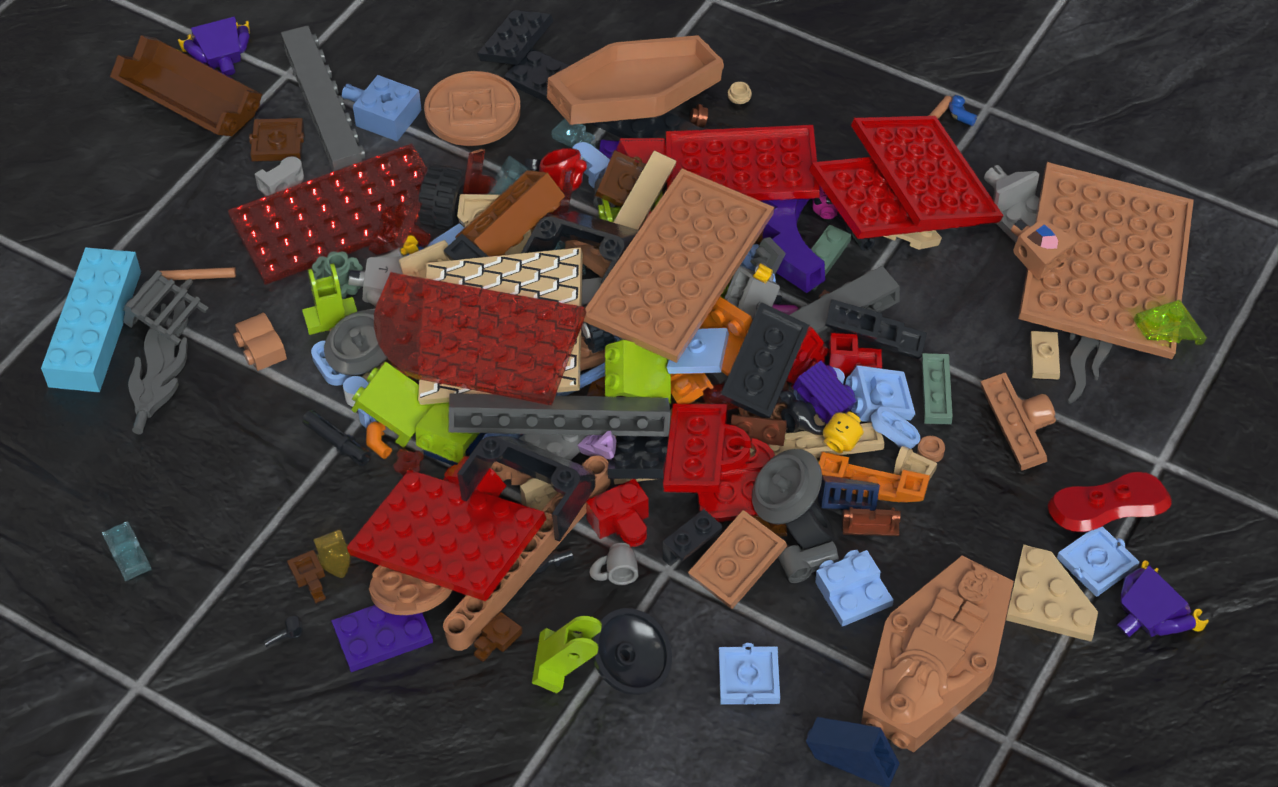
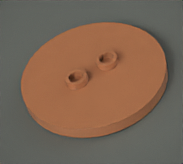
[424,71,521,146]

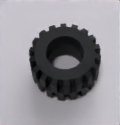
[418,163,469,230]

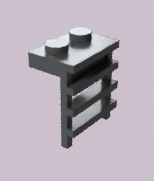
[123,270,209,346]

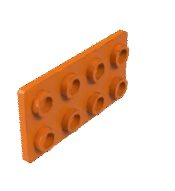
[699,297,752,376]

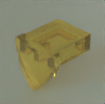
[314,530,351,578]

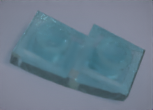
[102,522,152,581]

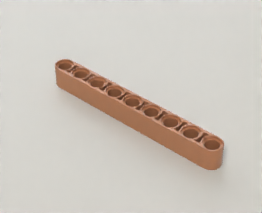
[443,456,611,651]

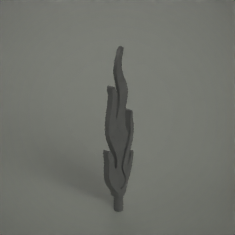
[128,279,193,434]
[1067,333,1113,404]

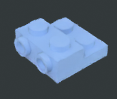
[845,365,915,422]
[815,550,893,627]

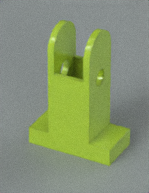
[302,263,357,335]
[532,616,602,693]

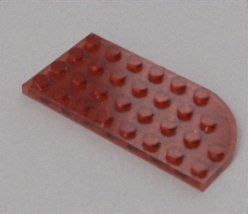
[228,143,428,285]
[374,272,587,406]

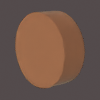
[917,436,945,462]

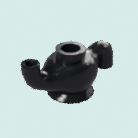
[777,390,827,436]

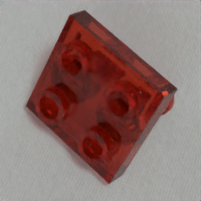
[369,198,431,255]

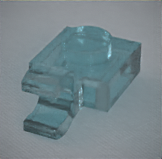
[552,118,596,148]

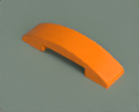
[819,452,930,502]

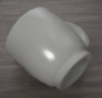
[589,543,638,585]

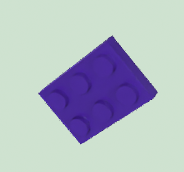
[331,605,433,672]

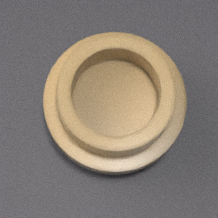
[728,82,752,104]

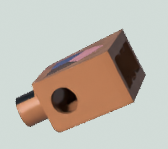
[1011,219,1077,280]

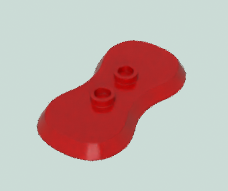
[1048,472,1172,532]

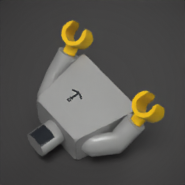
[348,235,419,308]
[725,262,782,320]

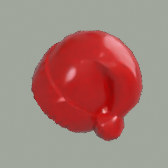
[539,148,587,193]

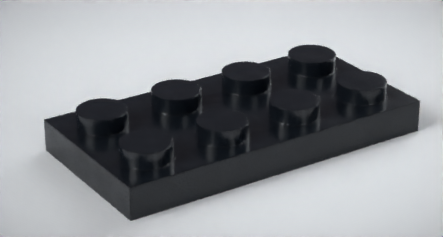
[719,302,810,418]

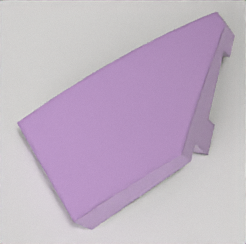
[577,431,616,459]

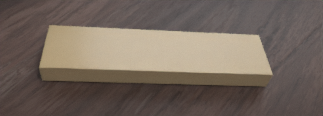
[613,151,677,230]

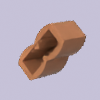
[233,313,287,371]

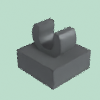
[750,237,786,274]

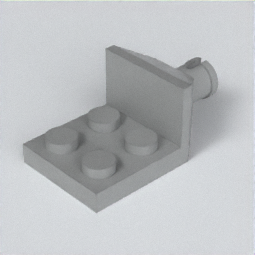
[984,165,1039,243]

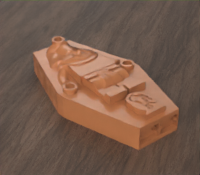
[547,35,724,125]
[861,556,1014,752]

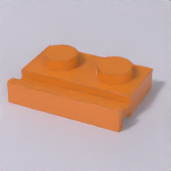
[671,373,714,404]

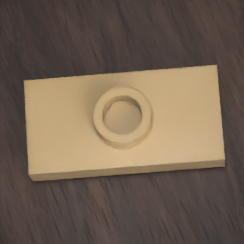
[1030,331,1060,379]

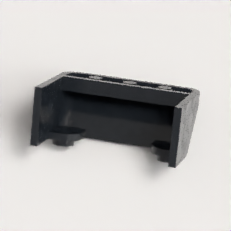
[521,211,639,284]
[457,436,596,542]

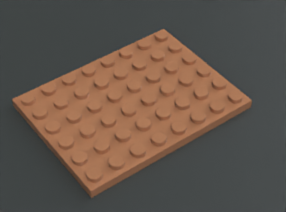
[1018,162,1194,359]

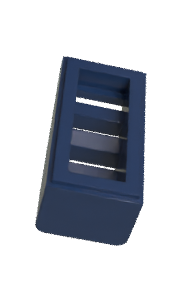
[818,476,880,511]

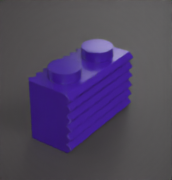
[793,360,857,424]

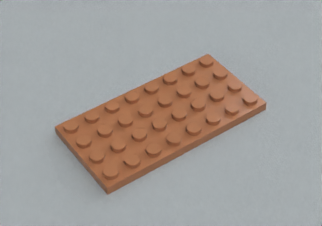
[581,169,774,363]

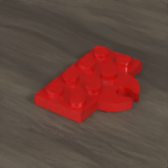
[663,404,751,493]
[697,438,775,522]

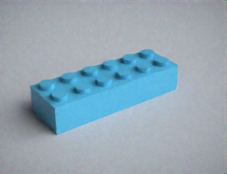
[41,247,141,392]

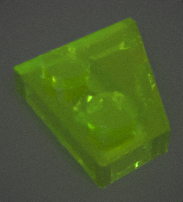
[1133,300,1207,345]

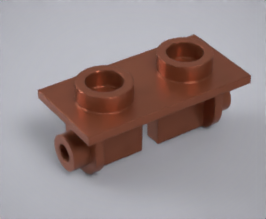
[731,414,787,446]
[843,507,901,536]

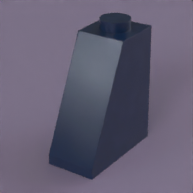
[806,717,900,787]

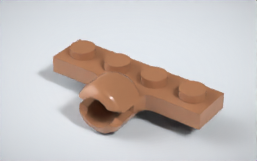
[981,372,1056,471]

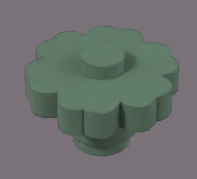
[312,251,363,299]

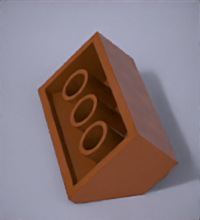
[455,170,565,257]

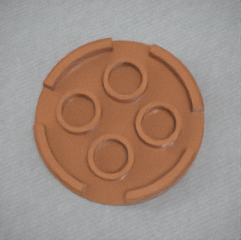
[369,565,452,615]

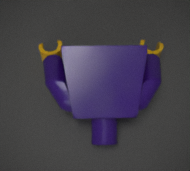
[178,16,250,76]
[1117,560,1209,637]

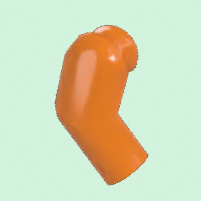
[366,421,392,459]

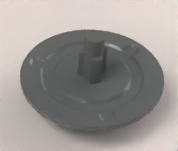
[324,310,397,375]
[752,449,822,524]

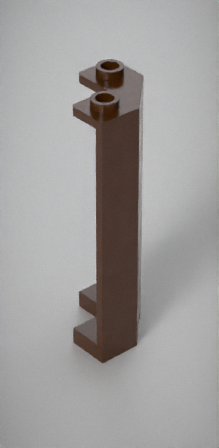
[110,35,263,136]

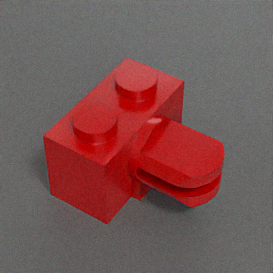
[586,479,649,547]

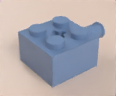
[342,75,422,141]

